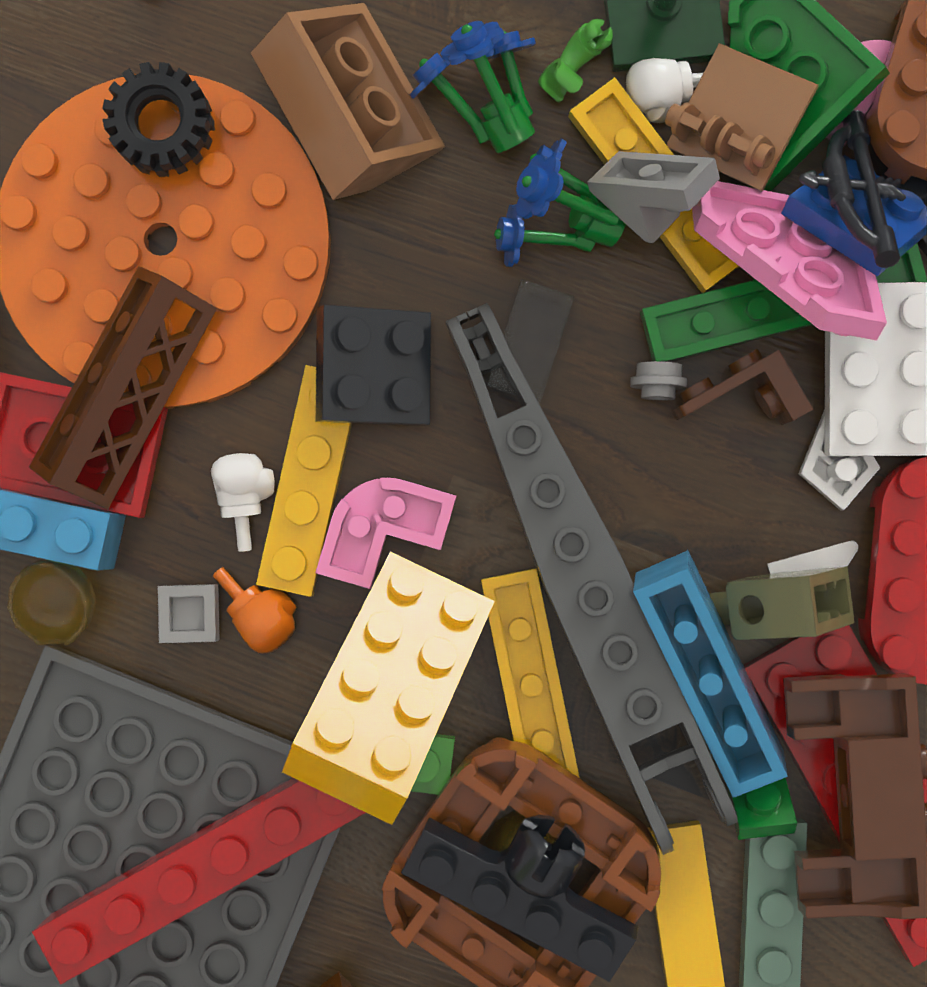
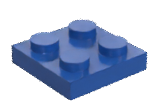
[781,155,927,277]

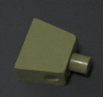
[709,566,855,640]

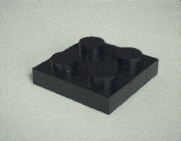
[315,305,431,426]

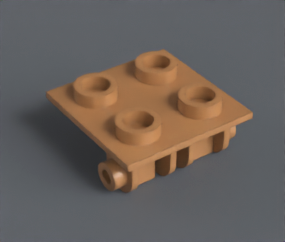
[665,43,819,192]

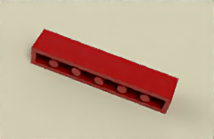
[32,778,366,985]

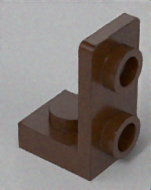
[672,349,814,425]

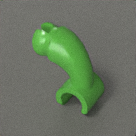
[538,18,613,102]

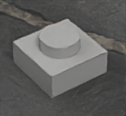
[158,584,220,643]

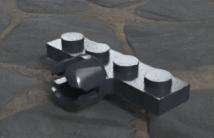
[401,815,638,982]

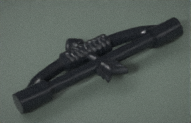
[799,110,906,268]

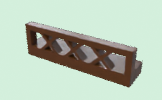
[29,266,217,510]

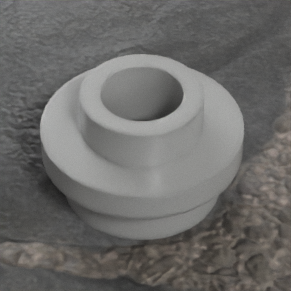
[630,361,687,400]

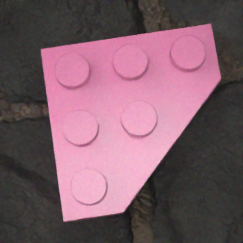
[692,181,887,341]

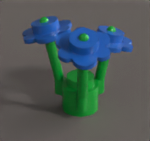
[409,21,536,153]
[494,138,626,267]

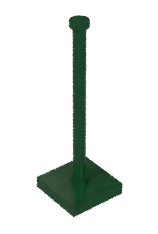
[604,0,725,72]

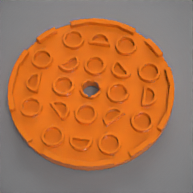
[0,74,331,409]

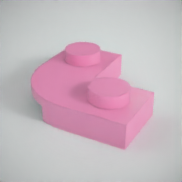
[316,477,457,589]

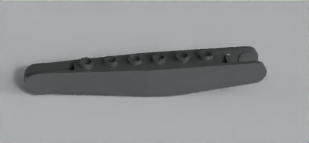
[445,303,738,855]

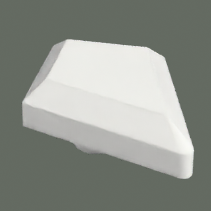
[798,409,880,511]

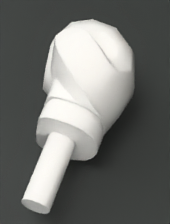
[626,58,704,123]
[211,453,275,552]

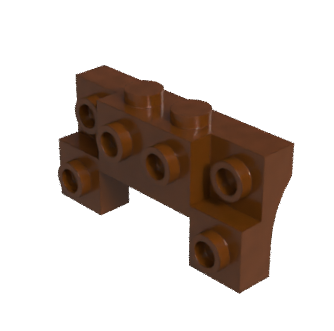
[783,673,927,919]

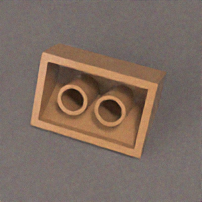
[251,3,445,200]

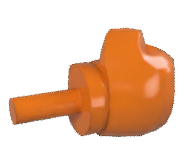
[213,567,297,654]

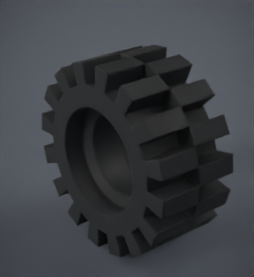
[102,62,215,177]

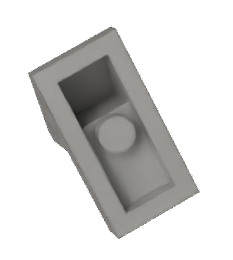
[587,151,720,243]

